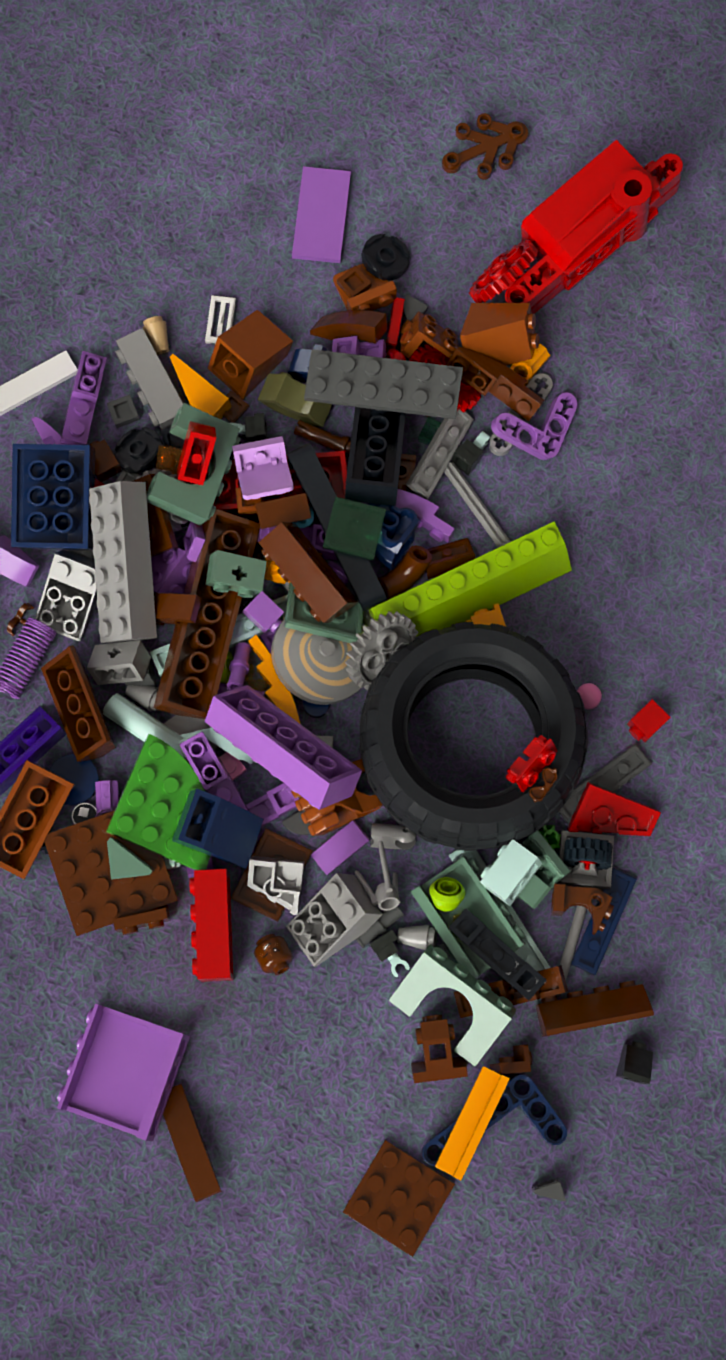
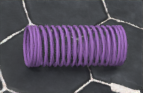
[0,617,57,699]

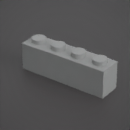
[115,328,183,430]

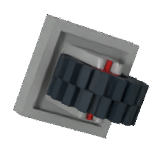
[558,831,614,889]

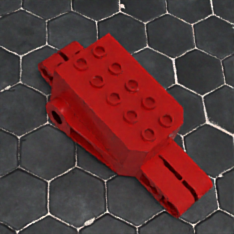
[505,139,683,314]

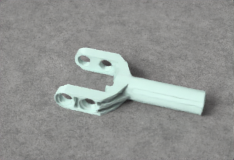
[103,693,254,764]

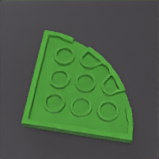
[106,734,210,870]

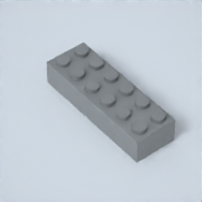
[89,481,157,643]

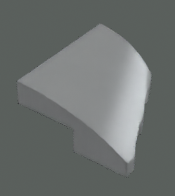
[247,856,305,915]

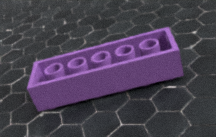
[205,685,362,810]

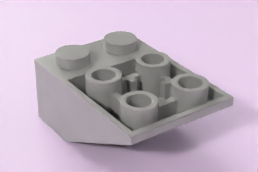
[35,549,97,642]
[286,873,383,967]

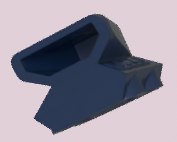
[353,503,421,570]

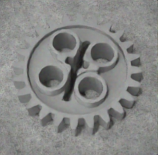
[345,611,419,691]

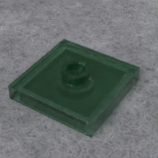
[323,497,386,560]

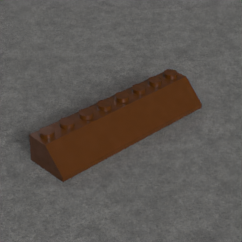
[153,509,260,719]

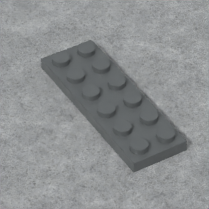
[304,349,463,419]

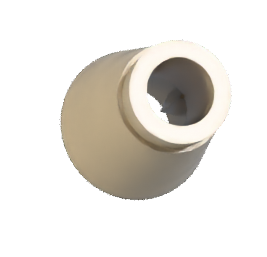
[143,316,170,355]

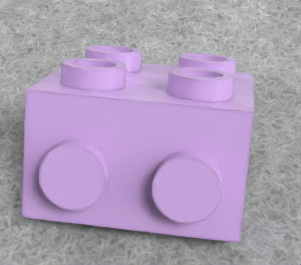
[232,436,294,500]

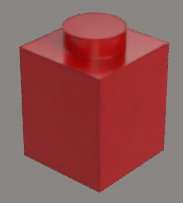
[627,699,671,743]

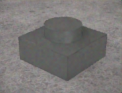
[107,394,140,428]

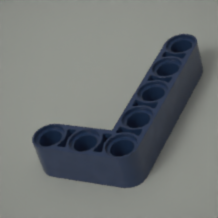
[422,1075,567,1166]

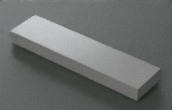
[406,409,474,499]

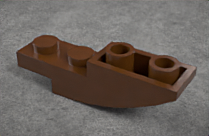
[446,347,544,421]

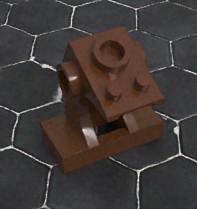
[551,884,614,935]
[411,1015,468,1083]

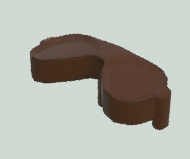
[7,603,34,636]
[529,768,558,802]

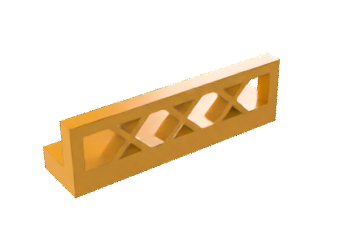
[435,1066,510,1181]

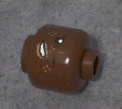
[254,934,293,975]

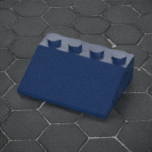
[11,444,95,550]

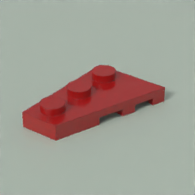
[567,782,661,836]

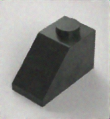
[616,1041,653,1084]

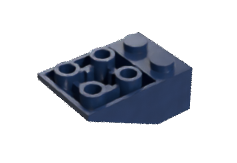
[172,789,264,869]

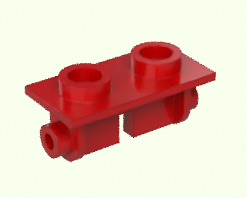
[506,735,557,793]

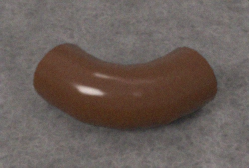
[378,545,432,600]

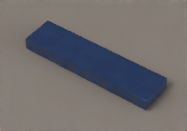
[571,868,637,975]

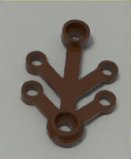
[442,113,528,180]

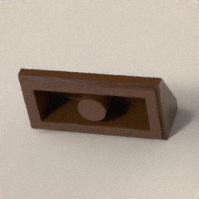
[426,538,476,579]

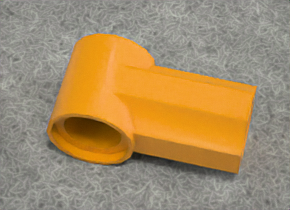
[510,344,550,386]

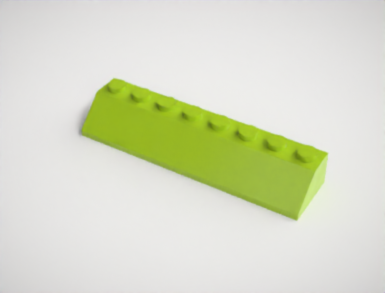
[368,521,572,637]

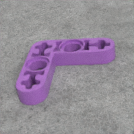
[491,392,577,460]

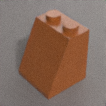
[460,303,539,366]
[207,310,293,400]

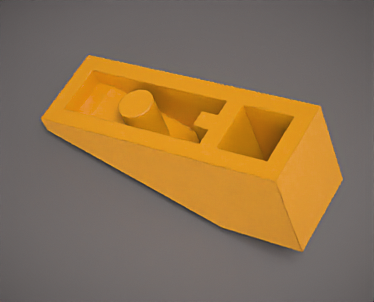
[170,354,232,419]

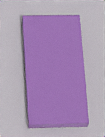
[292,166,351,263]

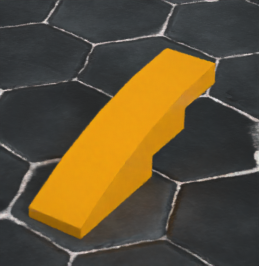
[248,635,300,724]

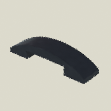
[448,908,547,1001]

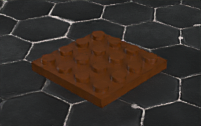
[44,810,178,936]

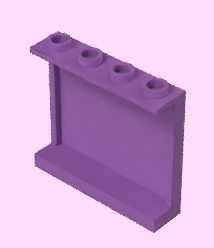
[57,1003,190,1141]

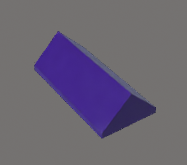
[0,706,66,796]

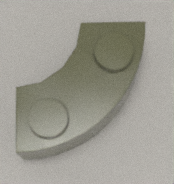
[258,372,332,427]

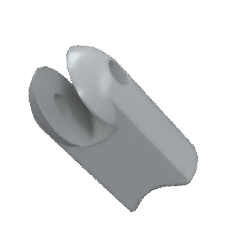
[370,823,416,850]

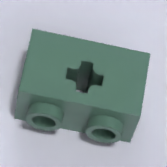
[205,550,267,598]

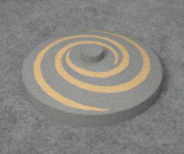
[271,619,364,705]

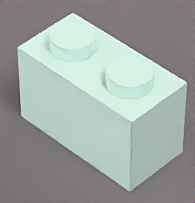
[480,839,542,906]

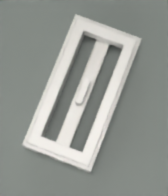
[205,295,236,344]

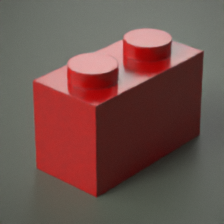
[177,421,217,486]

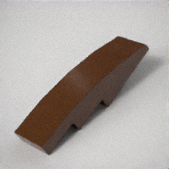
[154,593,202,626]
[454,965,568,1018]
[163,1084,222,1202]

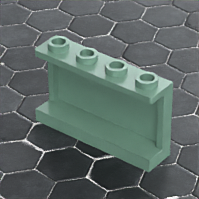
[411,856,526,978]

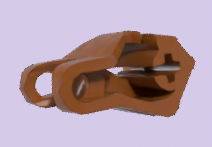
[291,759,383,836]

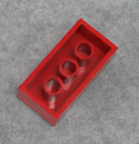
[189,869,234,982]

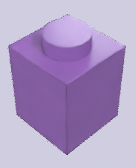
[242,591,284,633]

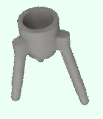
[355,841,401,911]

